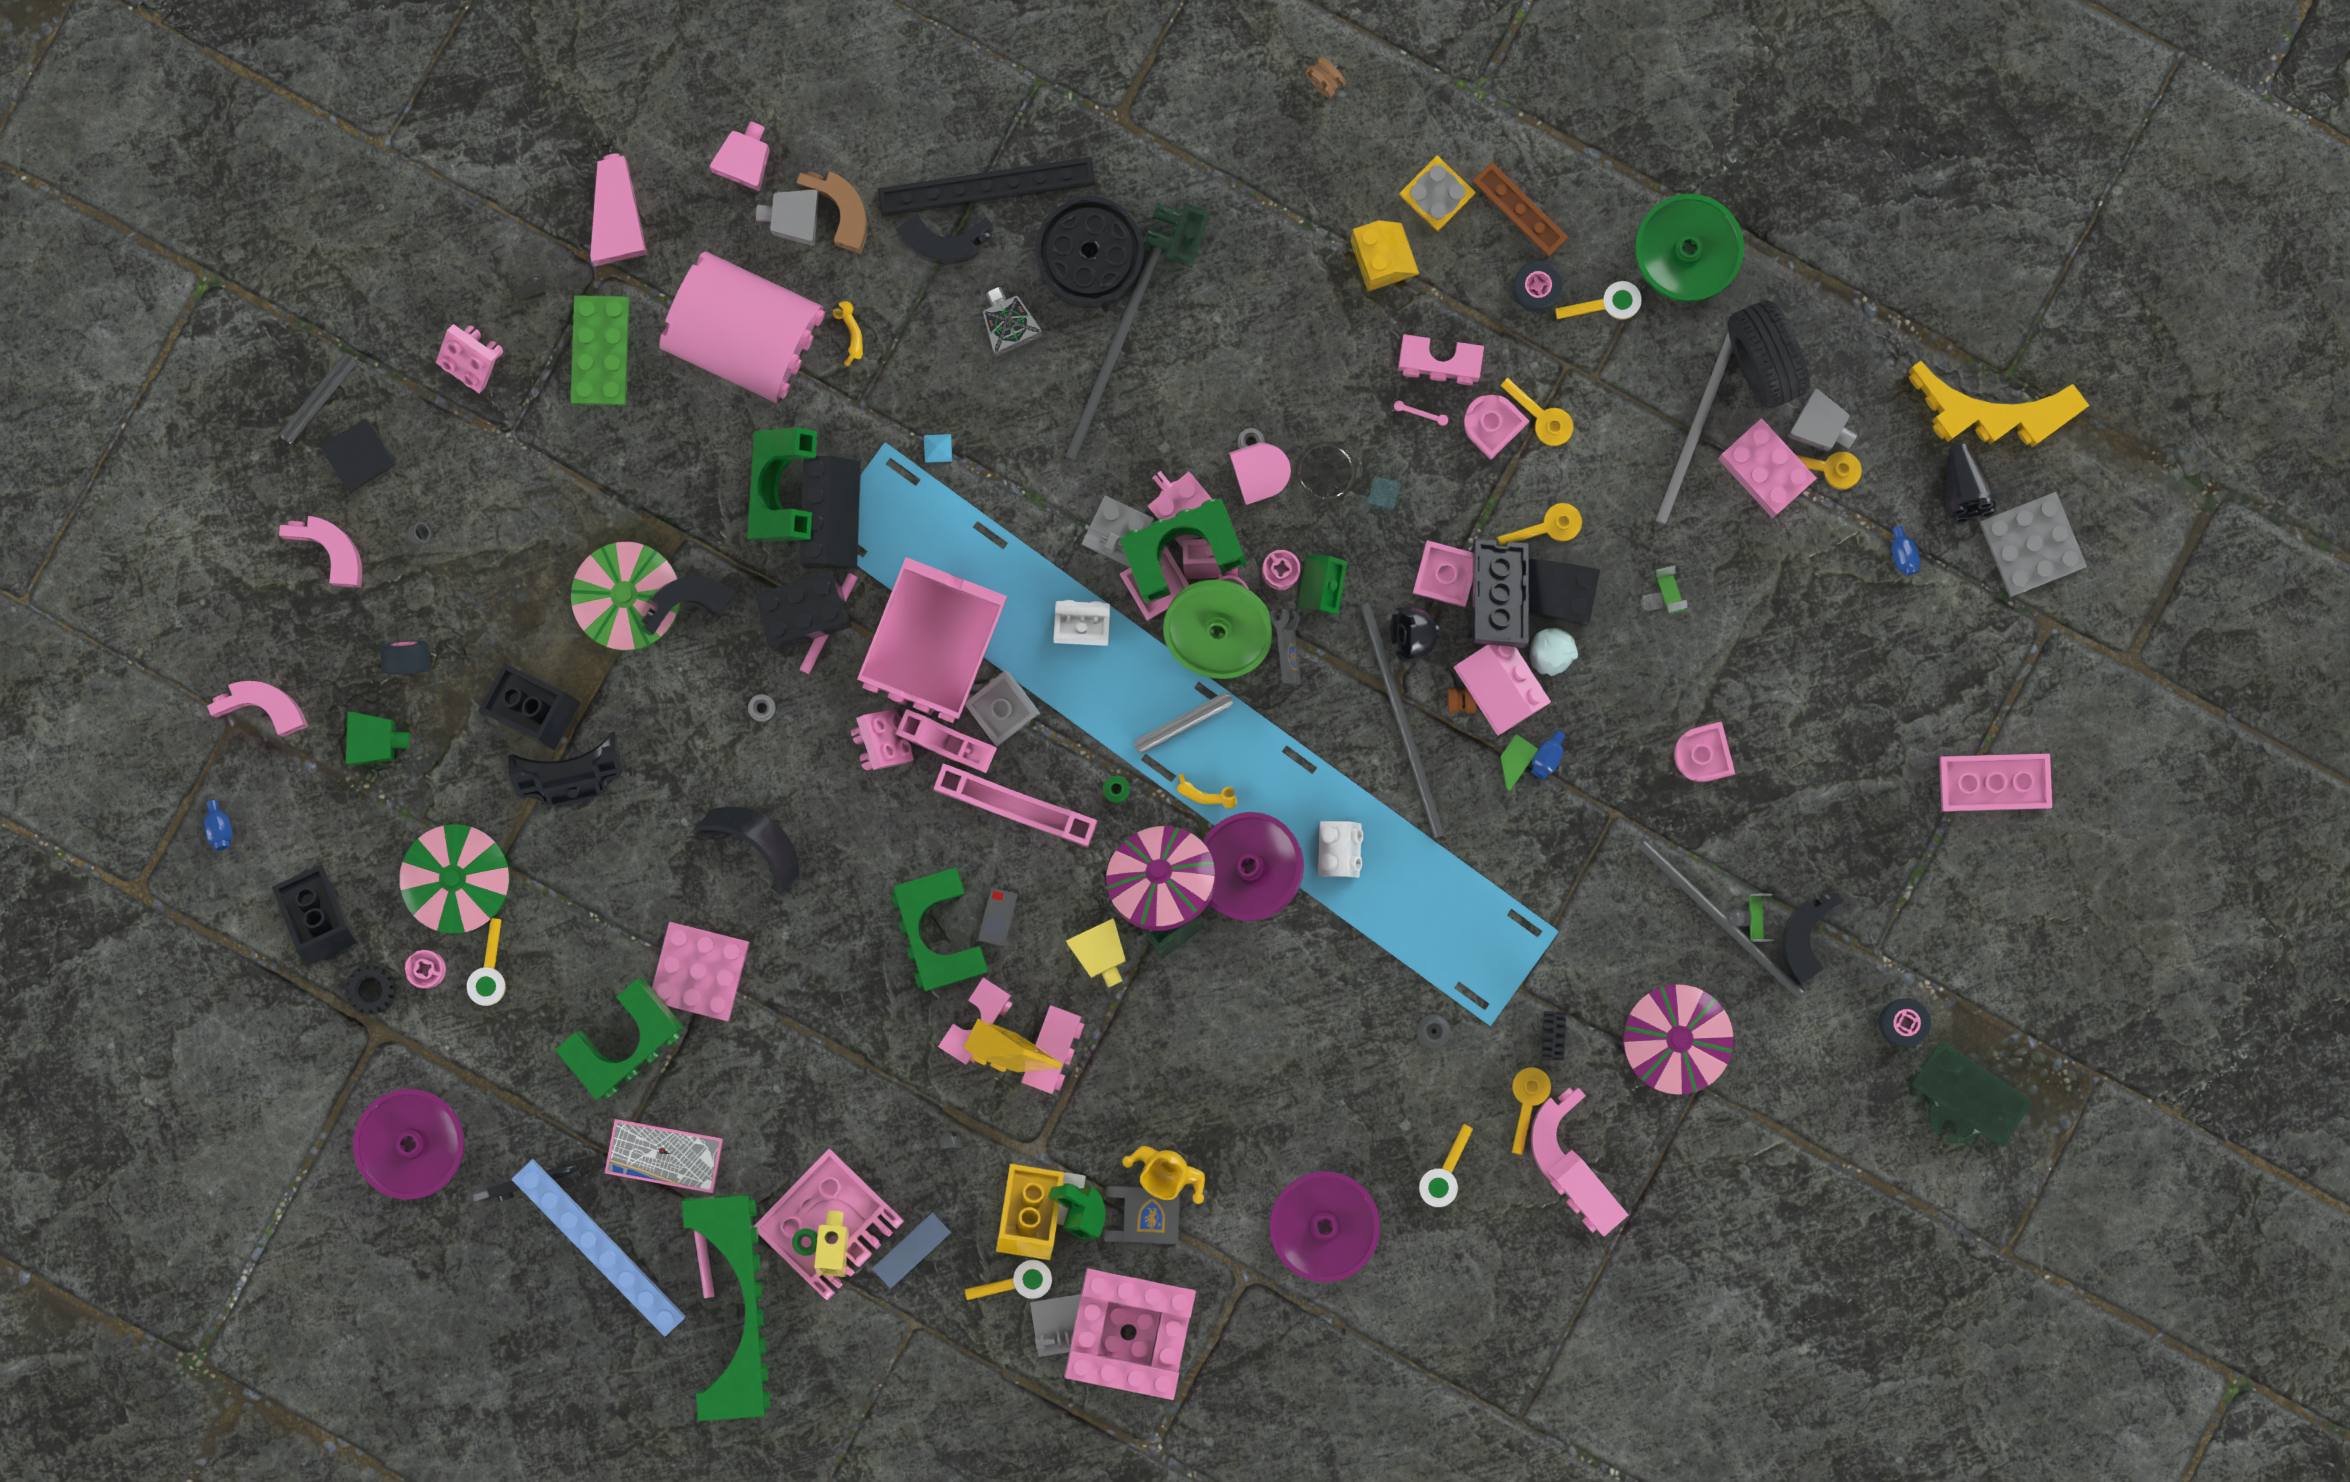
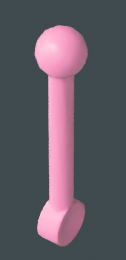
[1394,401,1448,426]

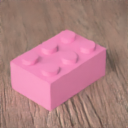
[1718,418,1817,518]

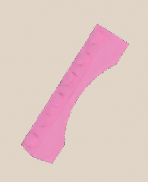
[934,764,1098,848]

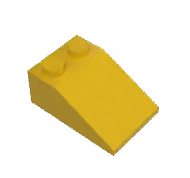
[963,1019,1063,1072]
[996,1164,1064,1260]

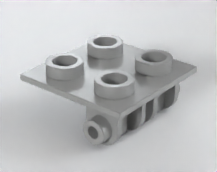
[1030,1294,1081,1357]

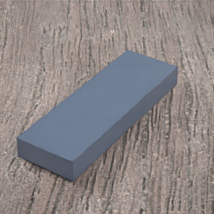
[872,1212,951,1289]

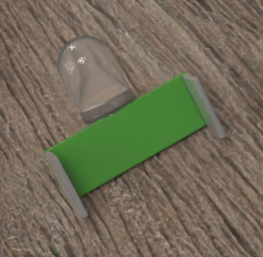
[1640,565,1687,614]
[1727,894,1774,942]

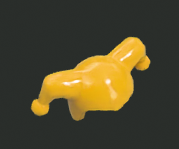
[1122,1146,1205,1204]

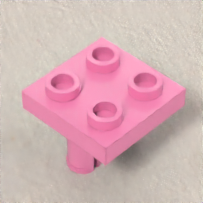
[436,324,503,394]
[851,709,914,770]

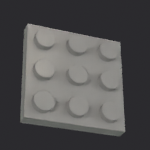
[1979,492,2087,597]

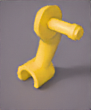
[832,301,863,366]
[1177,774,1237,809]

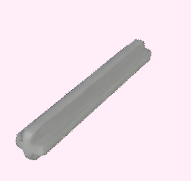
[1134,692,1233,753]

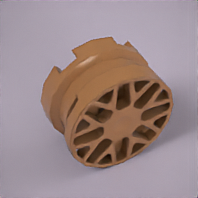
[1305,56,1346,99]

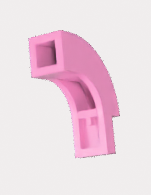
[279,516,362,588]
[207,681,308,737]
[896,709,997,773]
[1531,1087,1586,1182]

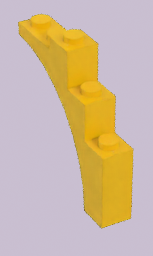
[1908,361,2089,448]

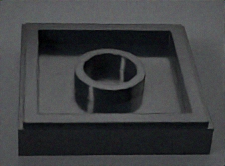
[320,418,396,493]

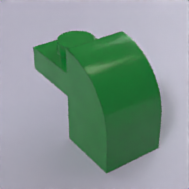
[1048,1183,1105,1241]

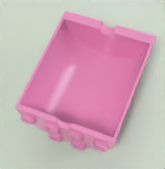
[660,251,825,403]
[857,557,1007,723]

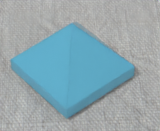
[924,434,952,463]

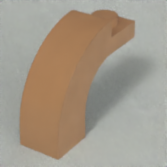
[797,171,867,254]

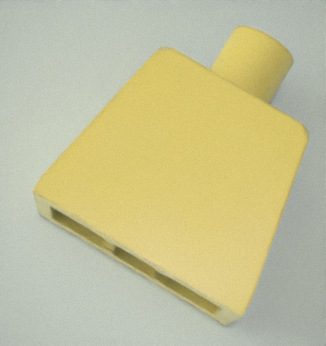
[1066,919,1126,988]
[814,1211,849,1277]

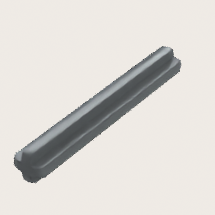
[279,353,357,444]

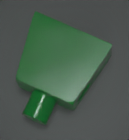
[346,712,410,766]

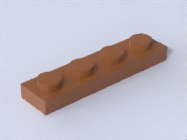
[1472,162,1568,258]

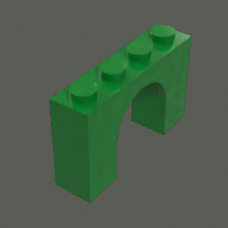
[747,427,817,543]
[1120,498,1247,604]
[890,867,989,992]
[555,977,684,1100]

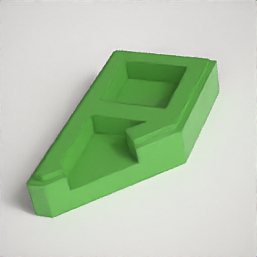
[1500,734,1538,791]

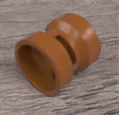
[1447,687,1476,714]

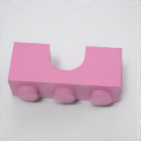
[1398,334,1484,385]
[938,978,1013,1065]

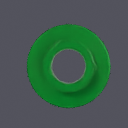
[1103,776,1130,803]
[792,1228,818,1256]

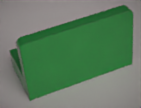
[1297,555,1348,615]

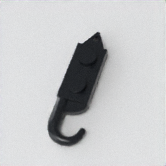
[472,1163,579,1202]

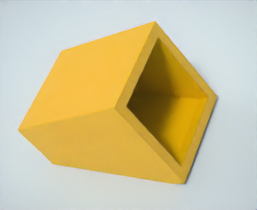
[1350,220,1419,292]

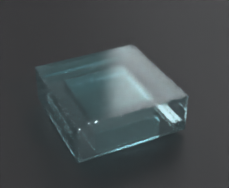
[1368,476,1401,510]

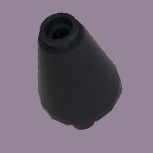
[1945,444,2000,524]

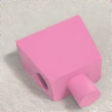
[710,122,769,191]

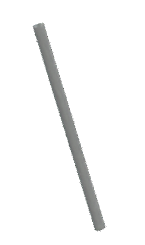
[1656,333,1733,524]

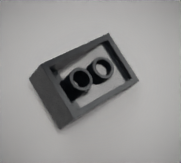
[1522,558,1600,626]
[478,663,580,750]
[272,864,357,966]

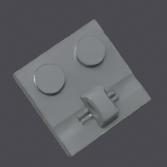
[1082,495,1154,568]
[965,670,1040,747]

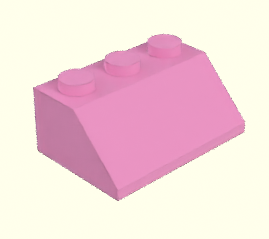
[1454,645,1551,736]

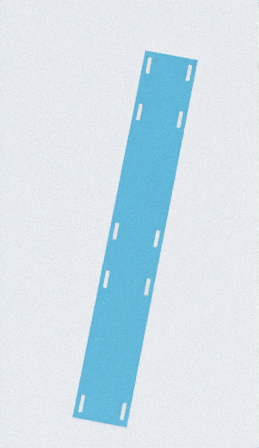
[857,442,1559,1026]

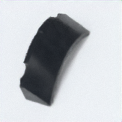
[509,732,623,806]
[694,806,800,897]

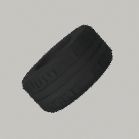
[1727,300,1810,408]

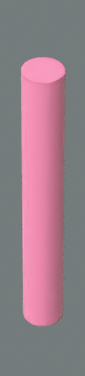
[694,1230,715,1298]

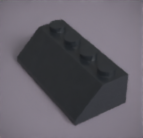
[800,456,861,569]

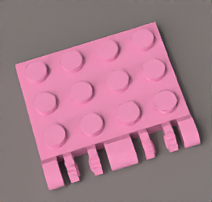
[754,1148,904,1301]

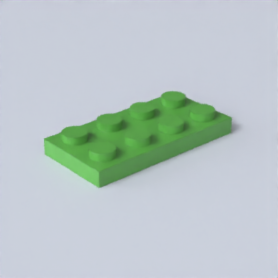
[571,295,630,406]

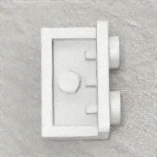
[1054,600,1110,646]
[1318,821,1363,878]

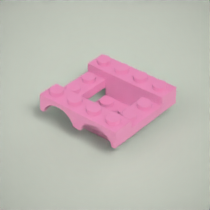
[1064,1268,1196,1400]

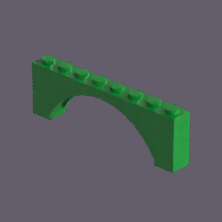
[682,1193,771,1421]

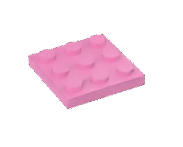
[652,922,750,1021]

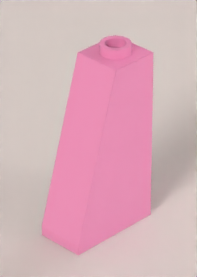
[590,154,648,266]

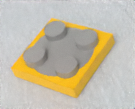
[1399,155,1476,232]

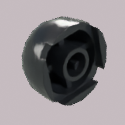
[1390,607,1440,661]

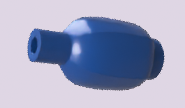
[1891,526,1921,576]
[1531,730,1565,779]
[204,800,232,851]

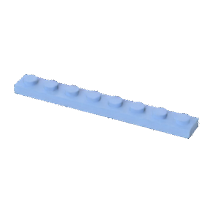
[511,1159,686,1337]

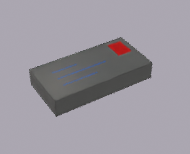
[978,887,1018,947]

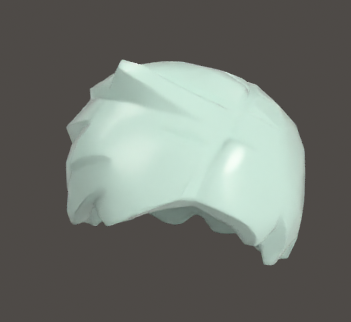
[1529,628,1578,676]

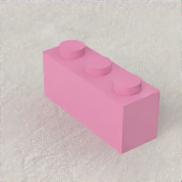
[1021,1005,1085,1094]
[1547,1150,1628,1237]

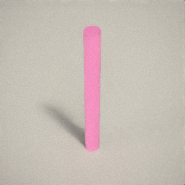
[799,573,858,674]

